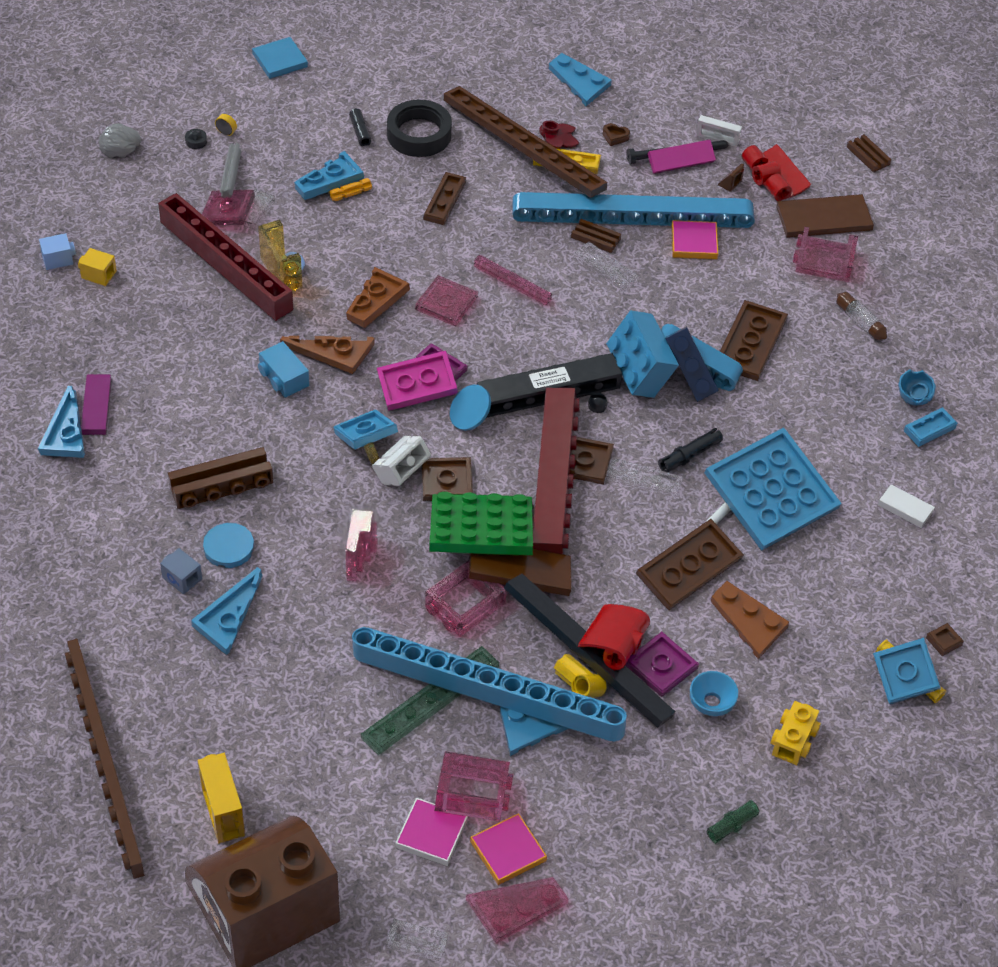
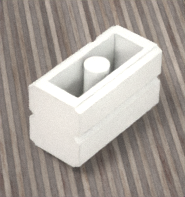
[372,436,431,486]

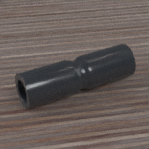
[349,108,372,146]

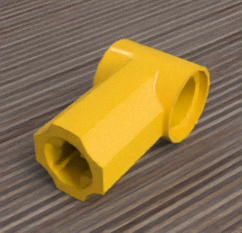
[554,654,606,698]

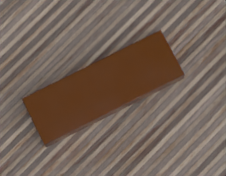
[423,172,466,225]

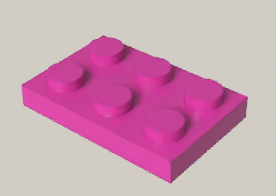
[377,351,458,411]

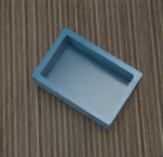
[606,310,679,398]

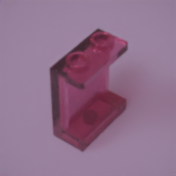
[793,227,858,282]

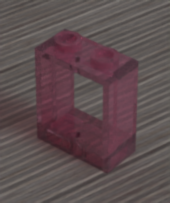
[425,560,506,637]
[434,751,514,822]

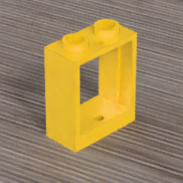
[197,752,245,844]

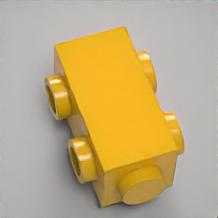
[770,701,821,765]

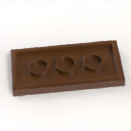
[776,194,874,238]
[720,300,788,381]
[636,519,744,610]
[469,549,571,596]

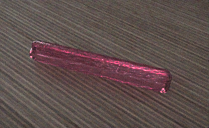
[474,255,552,305]

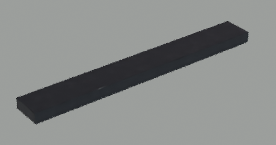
[504,574,676,728]

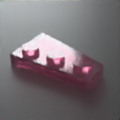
[466,877,569,944]

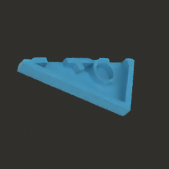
[38,386,85,458]
[191,567,263,655]

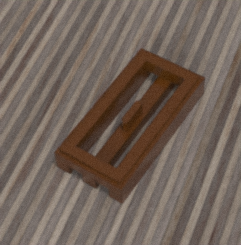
[847,134,891,173]
[571,219,621,253]

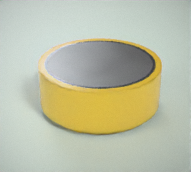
[215,114,237,136]

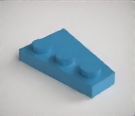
[549,53,612,106]
[294,151,364,200]

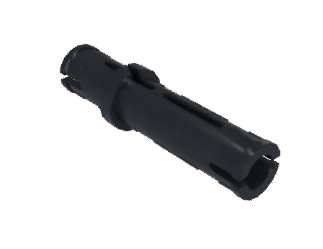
[658,428,723,473]

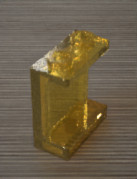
[258,219,302,291]

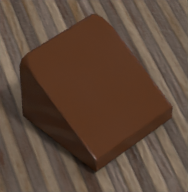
[718,163,745,192]

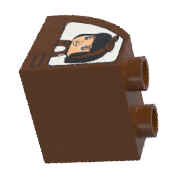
[185,816,340,967]

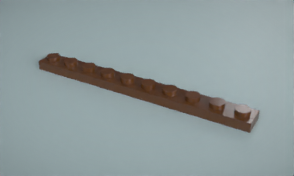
[443,86,608,198]
[64,639,145,879]

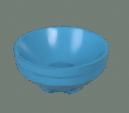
[690,671,738,716]

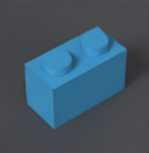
[258,341,309,398]

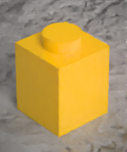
[78,248,117,286]

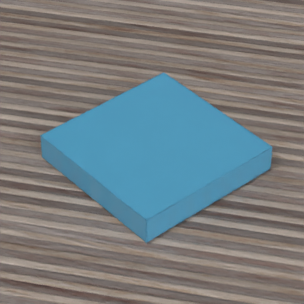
[252,37,308,79]
[333,409,398,450]
[873,638,941,704]

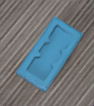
[904,407,958,447]

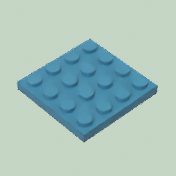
[704,428,842,551]

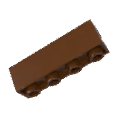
[167,447,274,509]

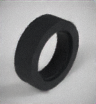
[387,99,452,157]

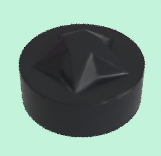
[185,129,207,149]

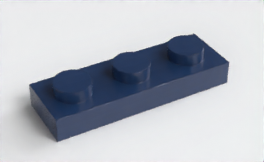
[665,326,719,402]

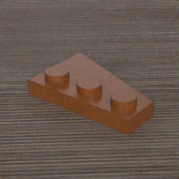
[346,267,410,328]
[711,581,789,659]

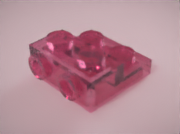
[345,510,378,581]

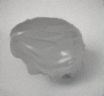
[99,123,141,158]

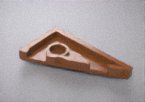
[280,336,375,374]

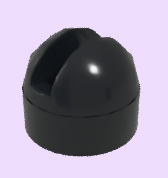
[588,392,607,413]

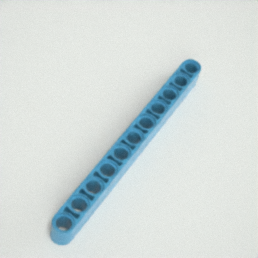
[512,192,755,228]
[352,627,627,742]

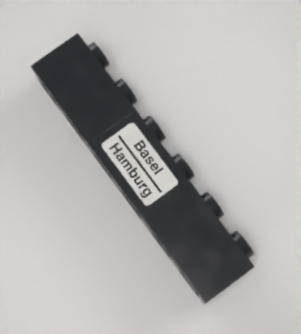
[477,353,622,418]

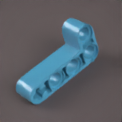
[661,324,743,391]

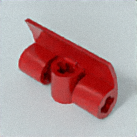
[741,144,811,201]
[578,604,650,670]

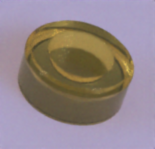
[364,442,380,467]

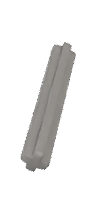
[220,143,241,198]

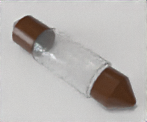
[836,292,887,340]

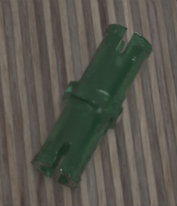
[707,800,760,844]

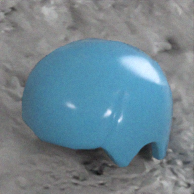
[898,369,936,406]

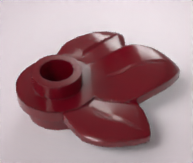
[539,120,579,149]

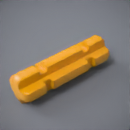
[329,178,372,201]

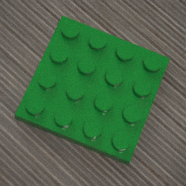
[429,492,533,555]

